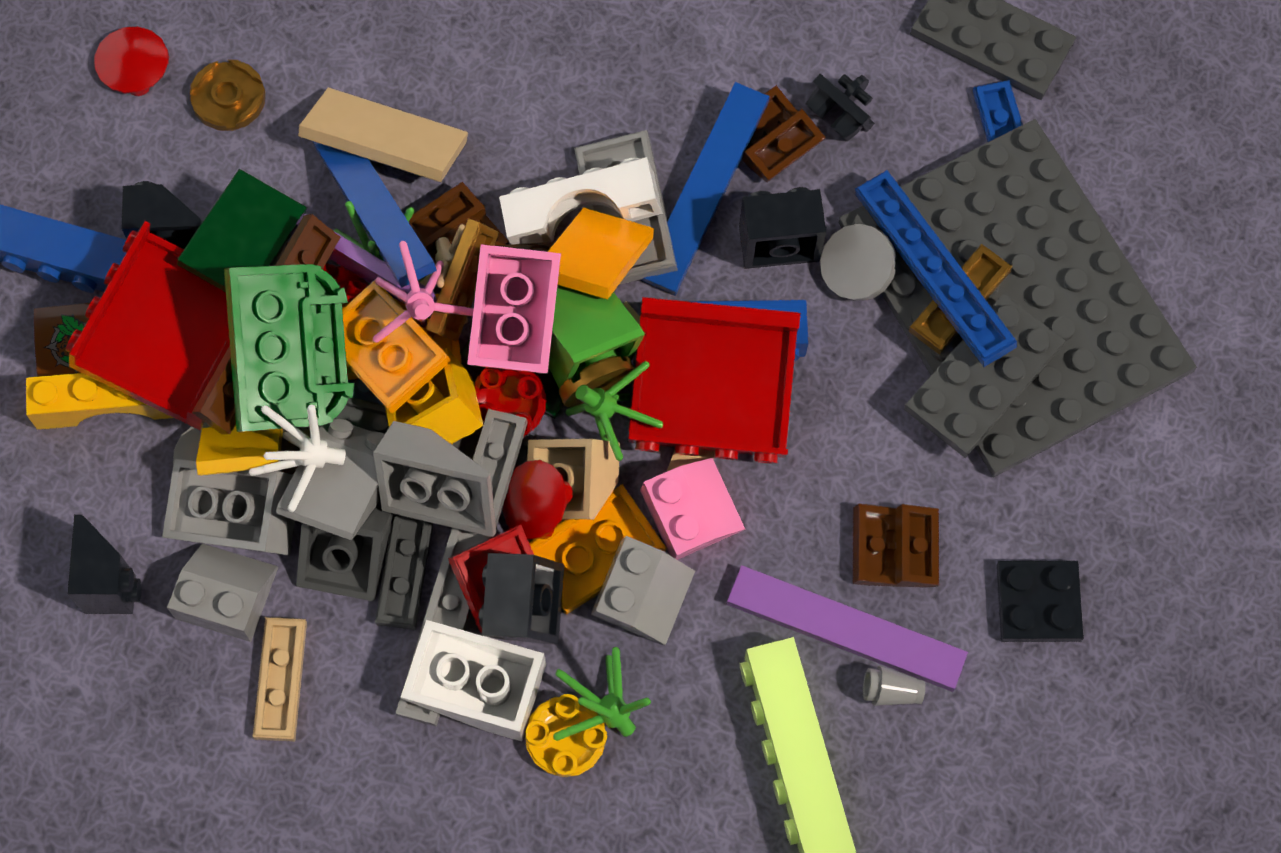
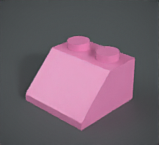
[640,458,745,560]

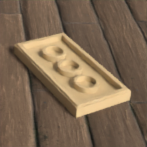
[298,87,468,182]

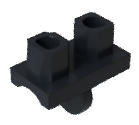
[805,73,875,141]

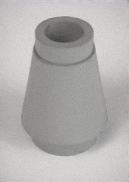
[863,665,925,706]

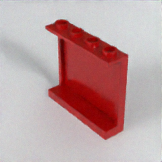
[66,221,230,430]
[628,297,801,464]

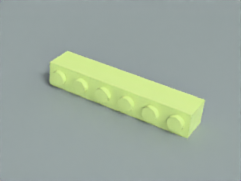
[740,637,856,853]

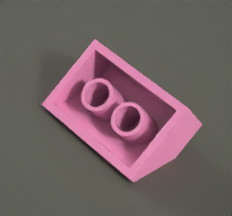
[467,244,561,374]

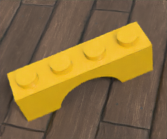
[26,373,173,430]

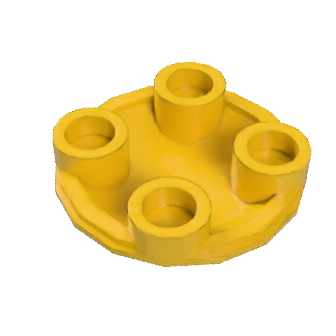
[525,694,607,777]

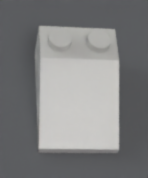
[401,620,546,741]

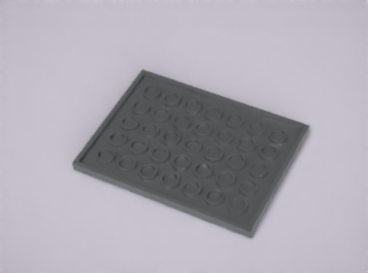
[838,119,1197,478]

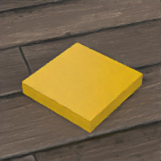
[196,425,283,476]

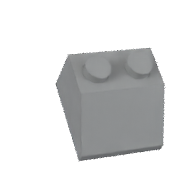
[591,536,695,646]
[167,543,278,642]

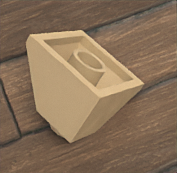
[527,439,620,520]

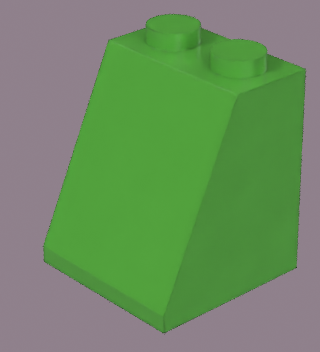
[548,285,645,389]

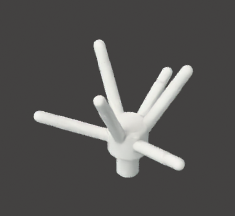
[249,405,346,512]

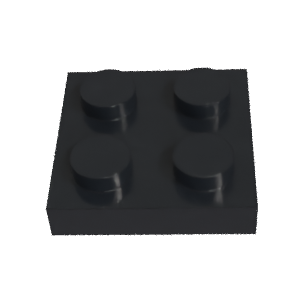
[997,561,1084,642]

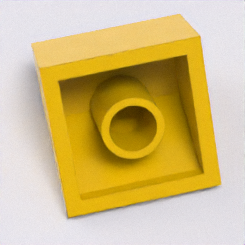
[385,348,484,444]

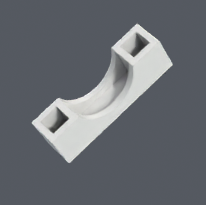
[499,157,663,245]

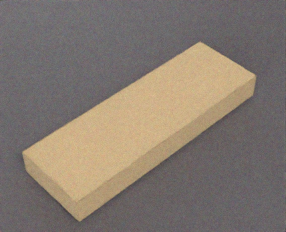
[253,617,307,742]

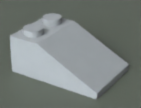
[276,418,385,541]
[373,421,496,537]
[162,458,295,556]

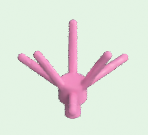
[373,241,474,343]

